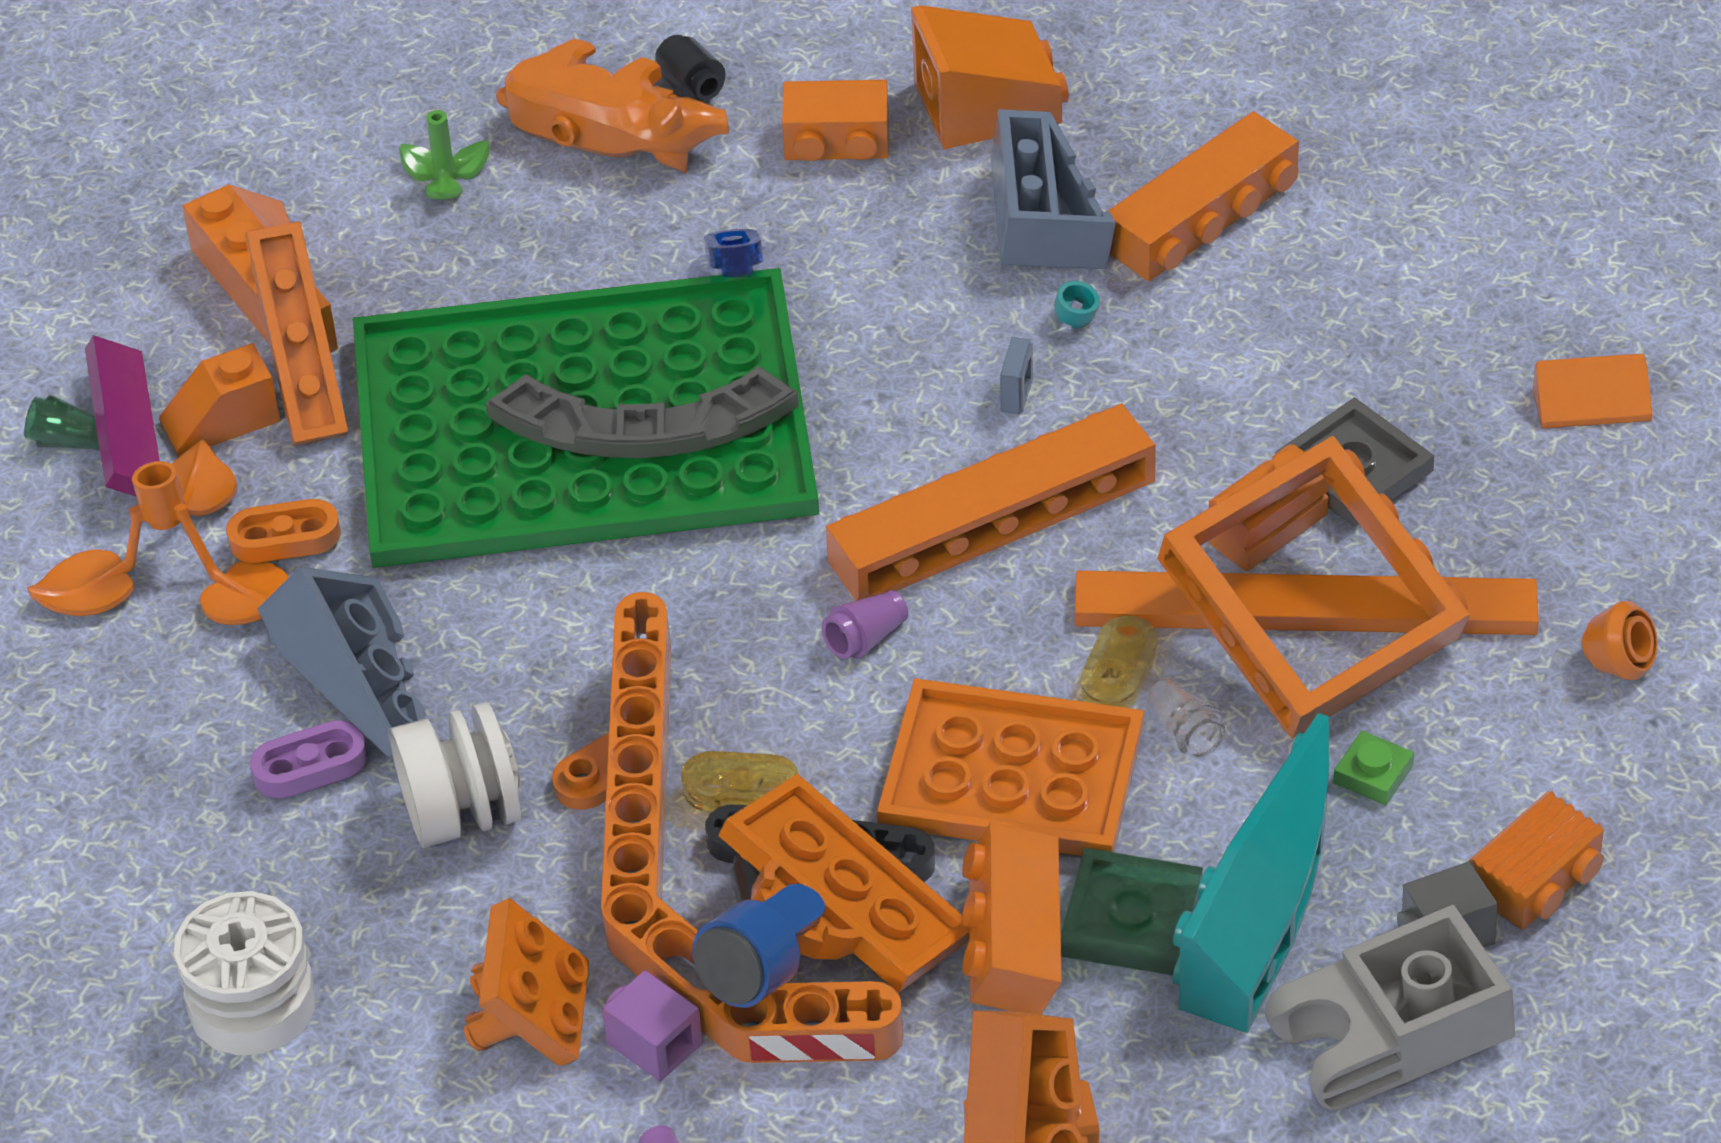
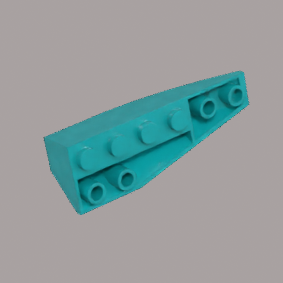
[1172,713,1329,1034]

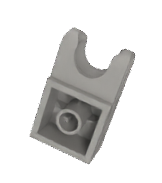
[1265,904,1516,1111]

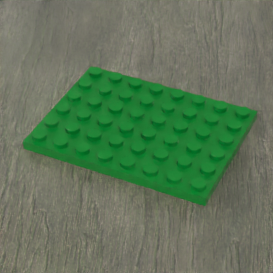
[353,268,820,568]

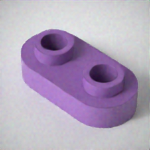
[250,720,368,798]

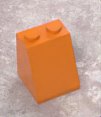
[911,5,1069,150]

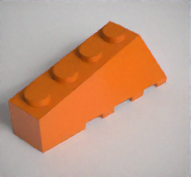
[182,184,338,352]
[964,1010,1088,1143]

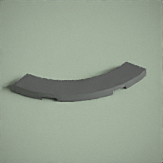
[485,366,799,458]

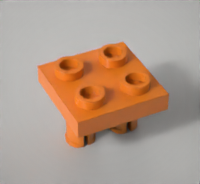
[464,898,589,1065]

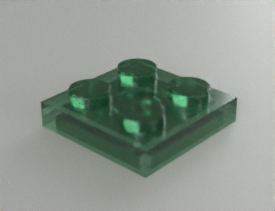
[1061,847,1203,976]

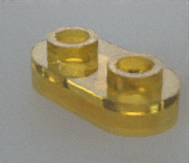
[1081,616,1157,708]
[681,751,799,812]

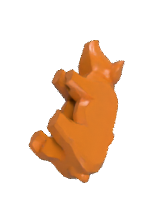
[496,38,729,174]

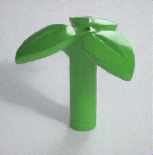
[399,110,490,200]

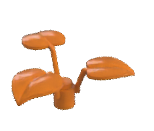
[27,439,289,625]

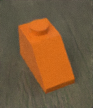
[159,343,281,458]

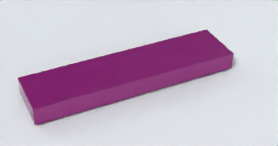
[85,335,160,497]

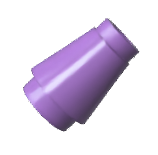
[821,590,908,659]

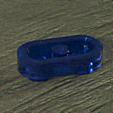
[704,229,763,277]

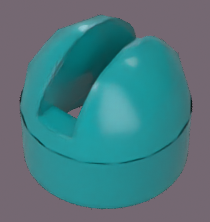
[1054,281,1100,329]

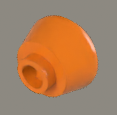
[1582,601,1658,681]

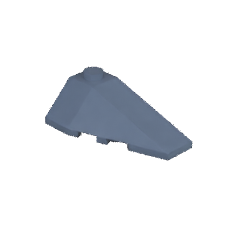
[257,566,425,758]

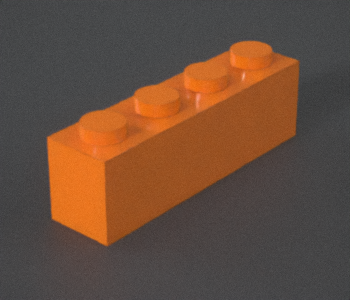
[1106,111,1299,281]

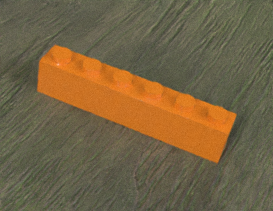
[825,403,1156,601]

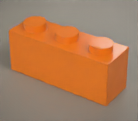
[962,821,1062,1014]

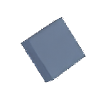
[1000,337,1033,415]

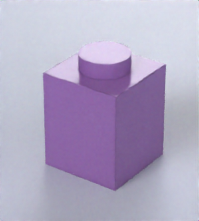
[602,970,703,1082]

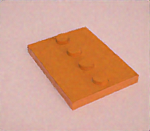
[877,678,1144,861]

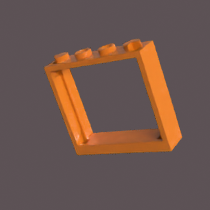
[1157,435,1470,739]

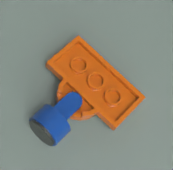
[692,773,969,1008]

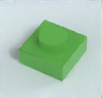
[1333,730,1414,806]

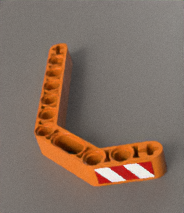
[601,592,904,1063]

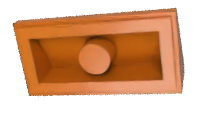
[1533,354,1653,429]

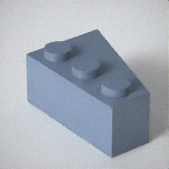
[990,109,1116,269]

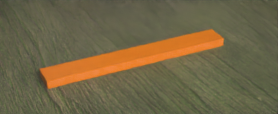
[1075,570,1539,635]

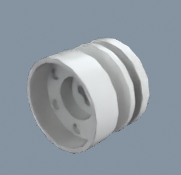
[389,702,521,848]
[174,891,315,1055]

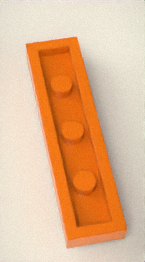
[245,221,349,446]

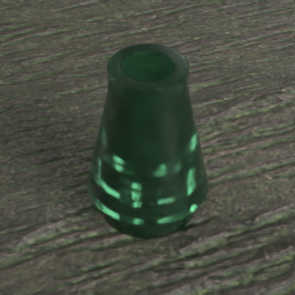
[24,394,100,451]

